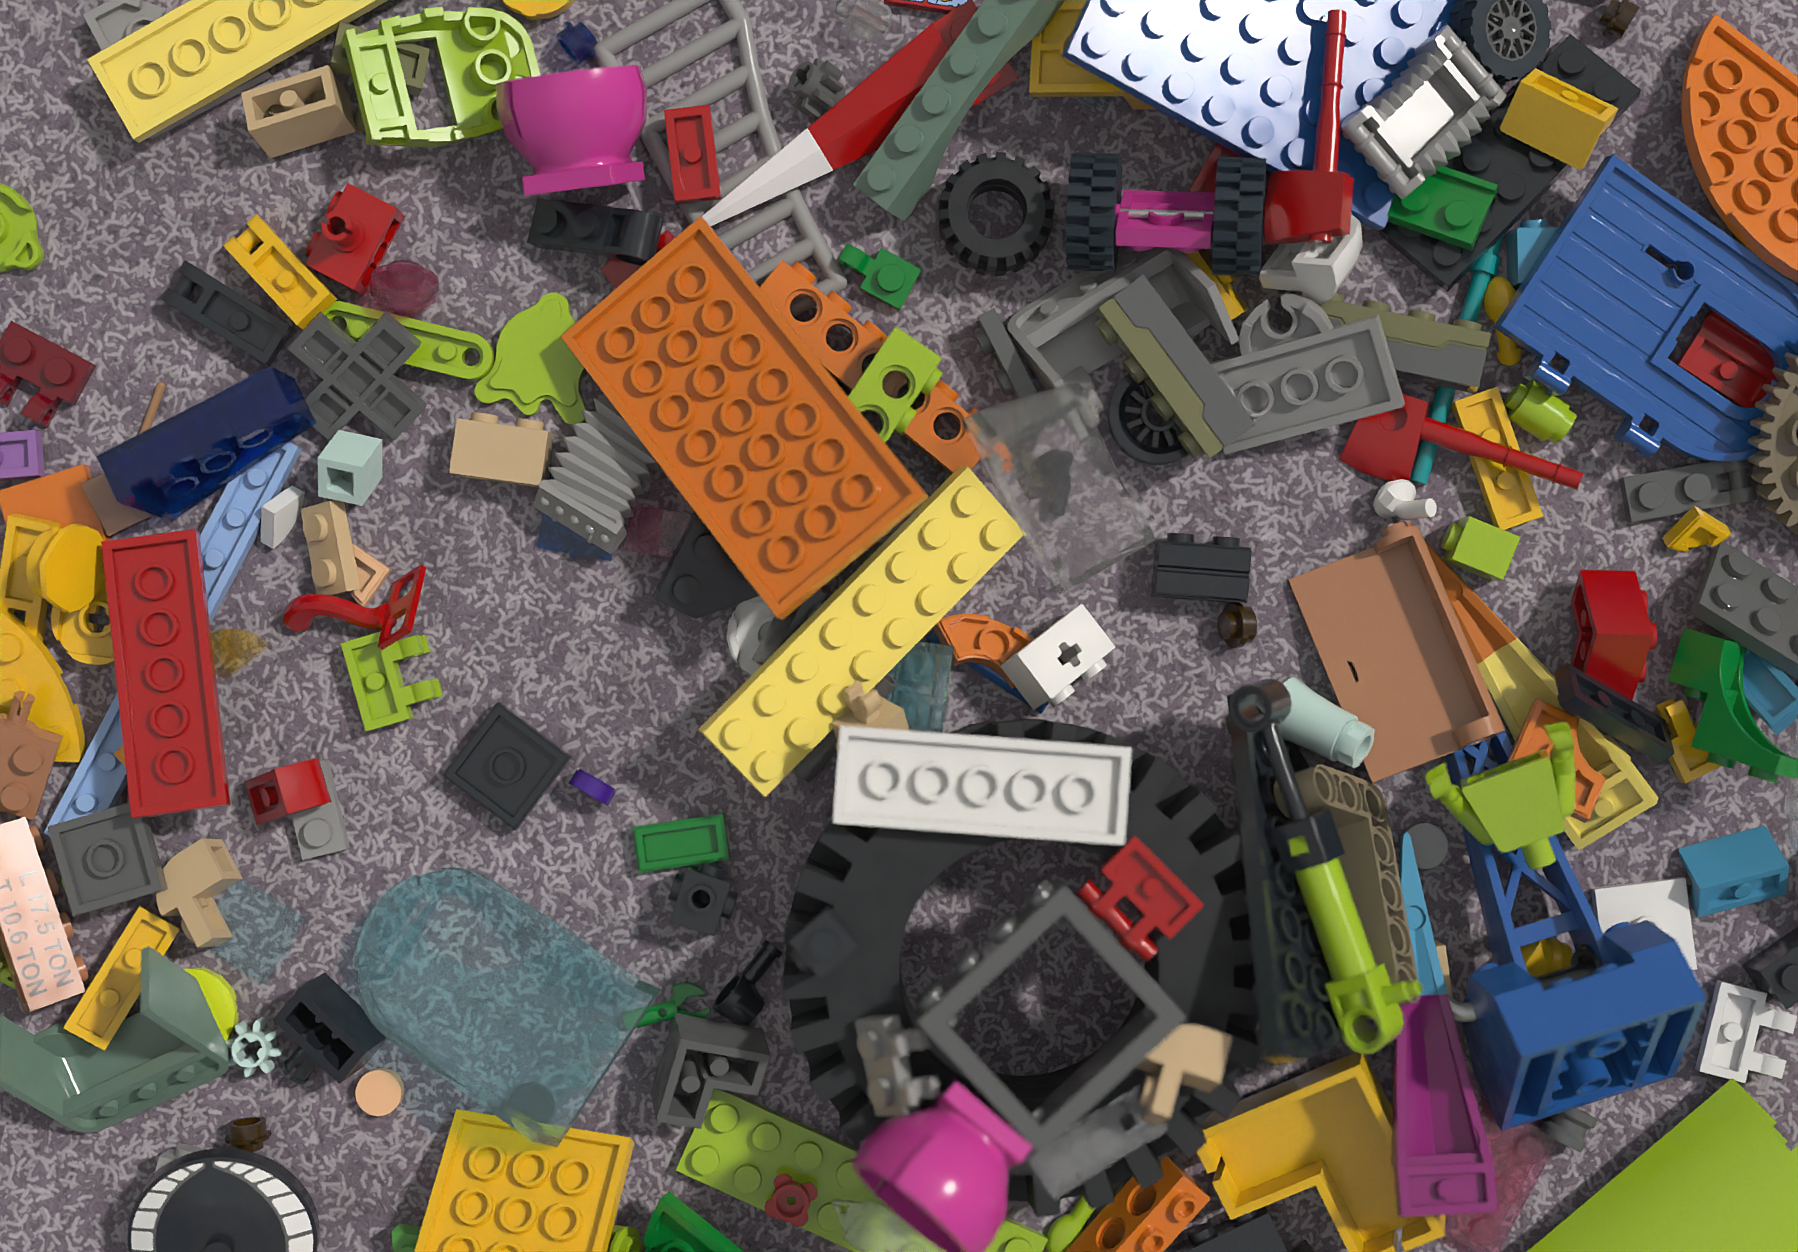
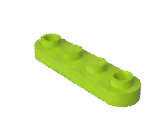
[323,301,495,381]

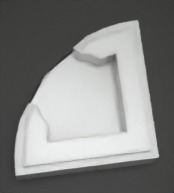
[260,486,305,549]

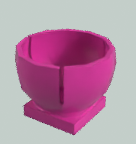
[496,65,647,196]
[852,1082,1033,1252]

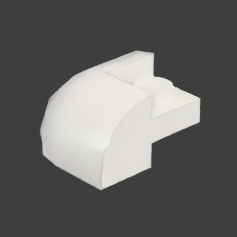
[1259,214,1363,305]

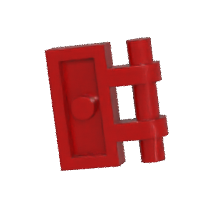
[1076,835,1204,962]

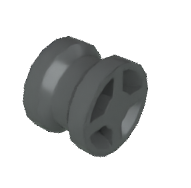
[1540,1108,1598,1152]

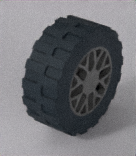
[1447,0,1552,83]

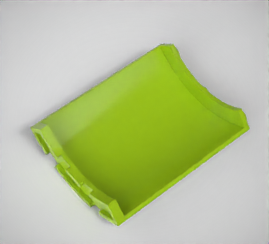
[1527,1078,1798,1252]

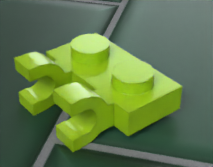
[340,631,443,731]

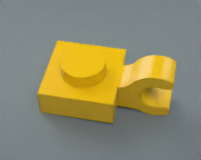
[1655,698,1721,784]

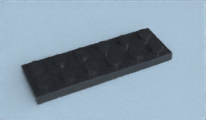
[1380,34,1641,292]

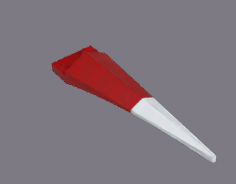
[702,0,1019,226]

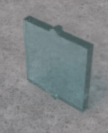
[208,879,306,983]

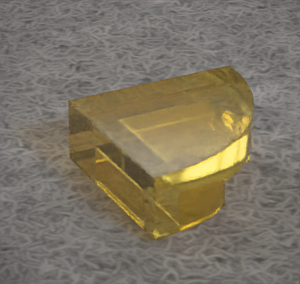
[211,628,270,674]

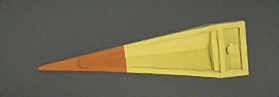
[1406,522,1658,851]

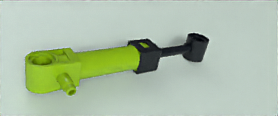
[1228,678,1423,1054]

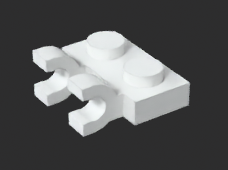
[1695,980,1797,1083]

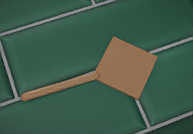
[81,382,166,536]

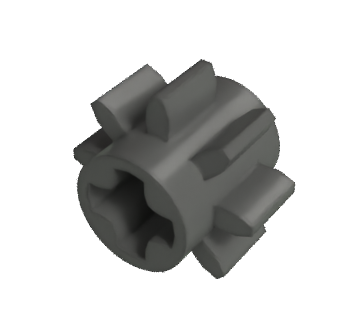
[789,58,845,119]

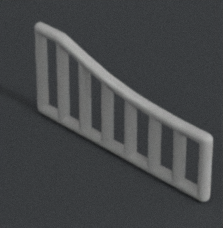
[592,0,847,318]

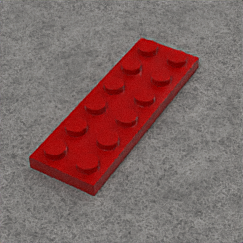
[101,529,231,819]

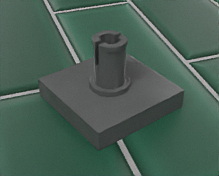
[48,802,168,916]

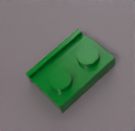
[1387,166,1498,251]

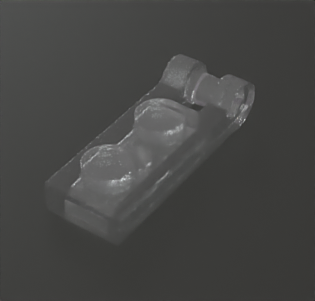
[1027,1085,1169,1200]

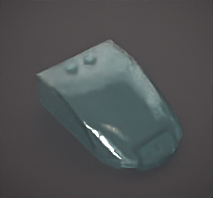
[354,868,661,1147]

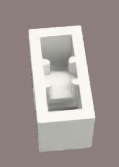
[1000,604,1115,710]

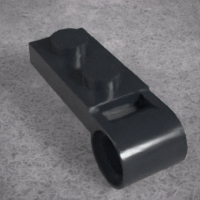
[527,199,664,266]

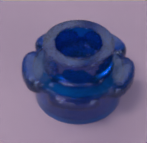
[556,21,598,65]

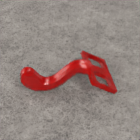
[283,564,426,650]

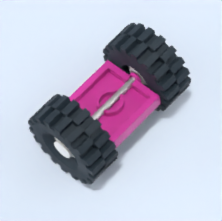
[1065,153,1266,277]

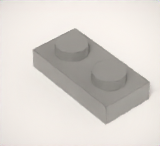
[291,760,350,860]

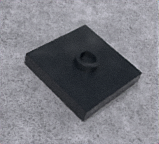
[442,702,572,831]

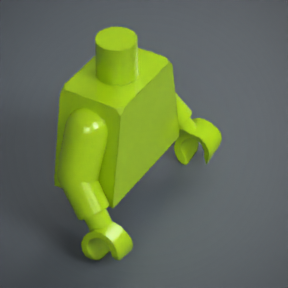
[1425,722,1576,870]

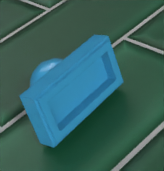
[1743,649,1798,736]

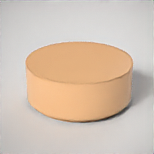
[355,1068,404,1116]

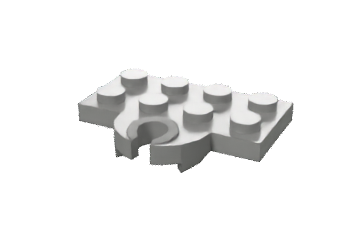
[1209,294,1405,455]

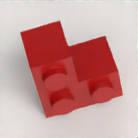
[1570,570,1657,701]

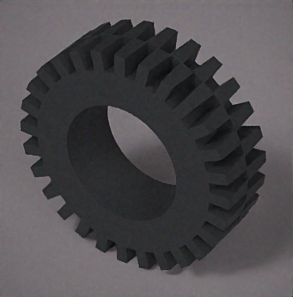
[782,718,1262,1217]

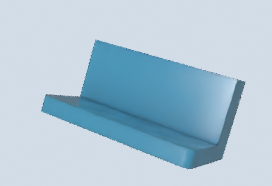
[1678,826,1789,918]

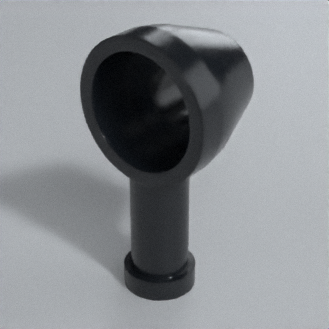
[712,939,783,1025]

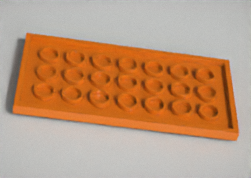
[560,216,929,620]

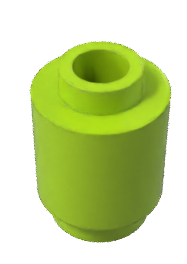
[1504,381,1577,444]

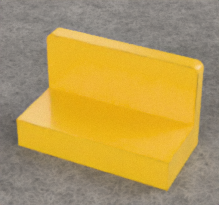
[1500,68,1619,169]

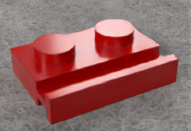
[1675,310,1777,408]

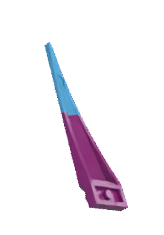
[1391,832,1498,1217]

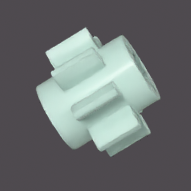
[225,1017,286,1077]

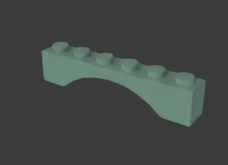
[853,0,1065,221]

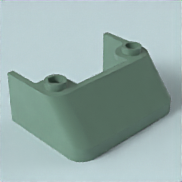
[0,946,229,1133]

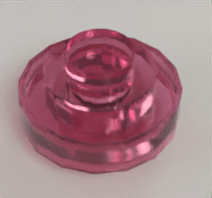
[370,260,439,316]

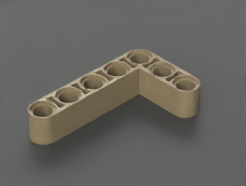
[1274,765,1419,1007]

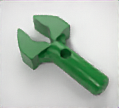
[623,981,711,1030]

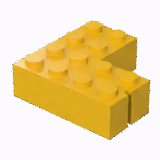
[1197,1052,1446,1252]

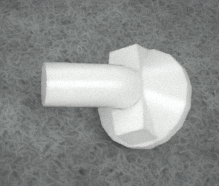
[1373,479,1437,519]

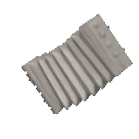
[1340,24,1507,199]
[533,395,661,554]

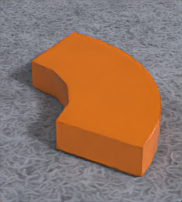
[933,614,1034,688]

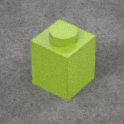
[1441,516,1521,581]

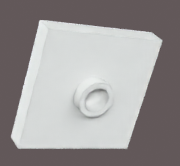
[1591,877,1697,970]

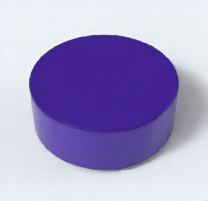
[568,769,616,806]

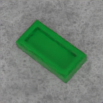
[632,813,730,873]

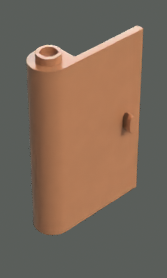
[1288,521,1505,784]

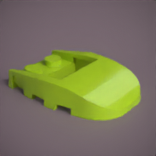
[341,6,540,148]

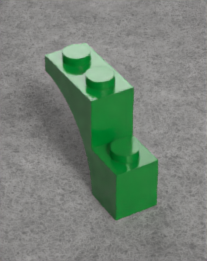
[1667,628,1798,783]

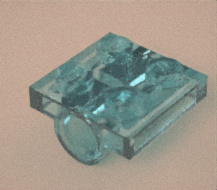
[886,642,954,733]

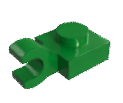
[838,243,922,311]

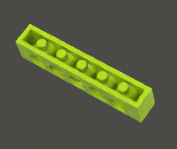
[848,326,943,443]

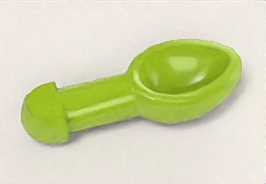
[1046,1196,1095,1252]

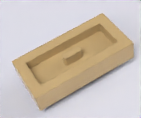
[301,500,361,596]

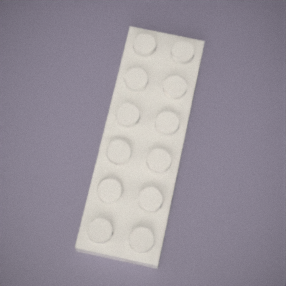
[833,725,1132,845]

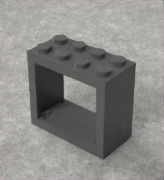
[916,877,1187,1155]

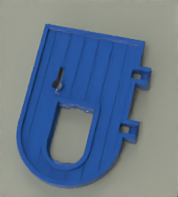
[1494,154,1798,461]

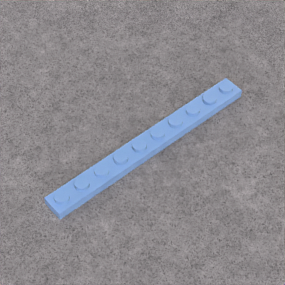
[44,426,303,836]

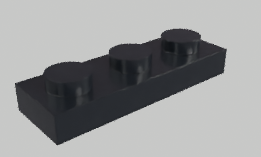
[1554,663,1675,763]

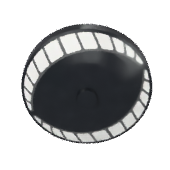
[127,1148,320,1252]

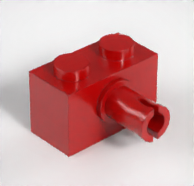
[305,183,405,296]

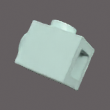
[318,430,382,506]

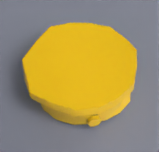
[26,524,105,613]

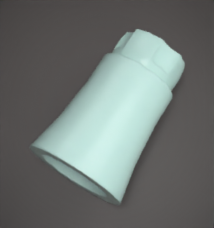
[1277,677,1375,768]

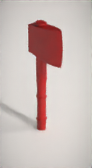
[1264,9,1354,245]
[1339,393,1584,490]

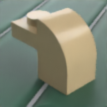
[156,838,243,948]
[1135,1025,1232,1127]

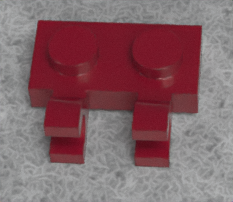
[0,321,96,428]

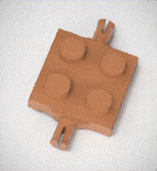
[0,691,63,821]

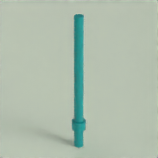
[1409,235,1504,485]

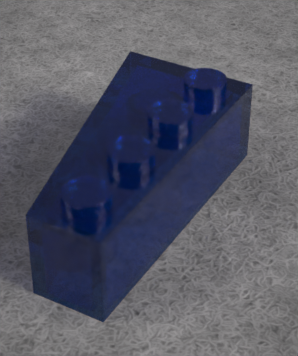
[96,366,317,522]

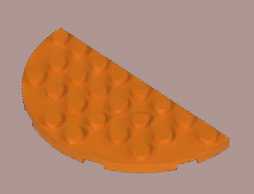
[1681,13,1798,283]

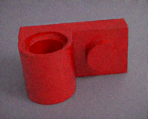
[244,758,332,825]

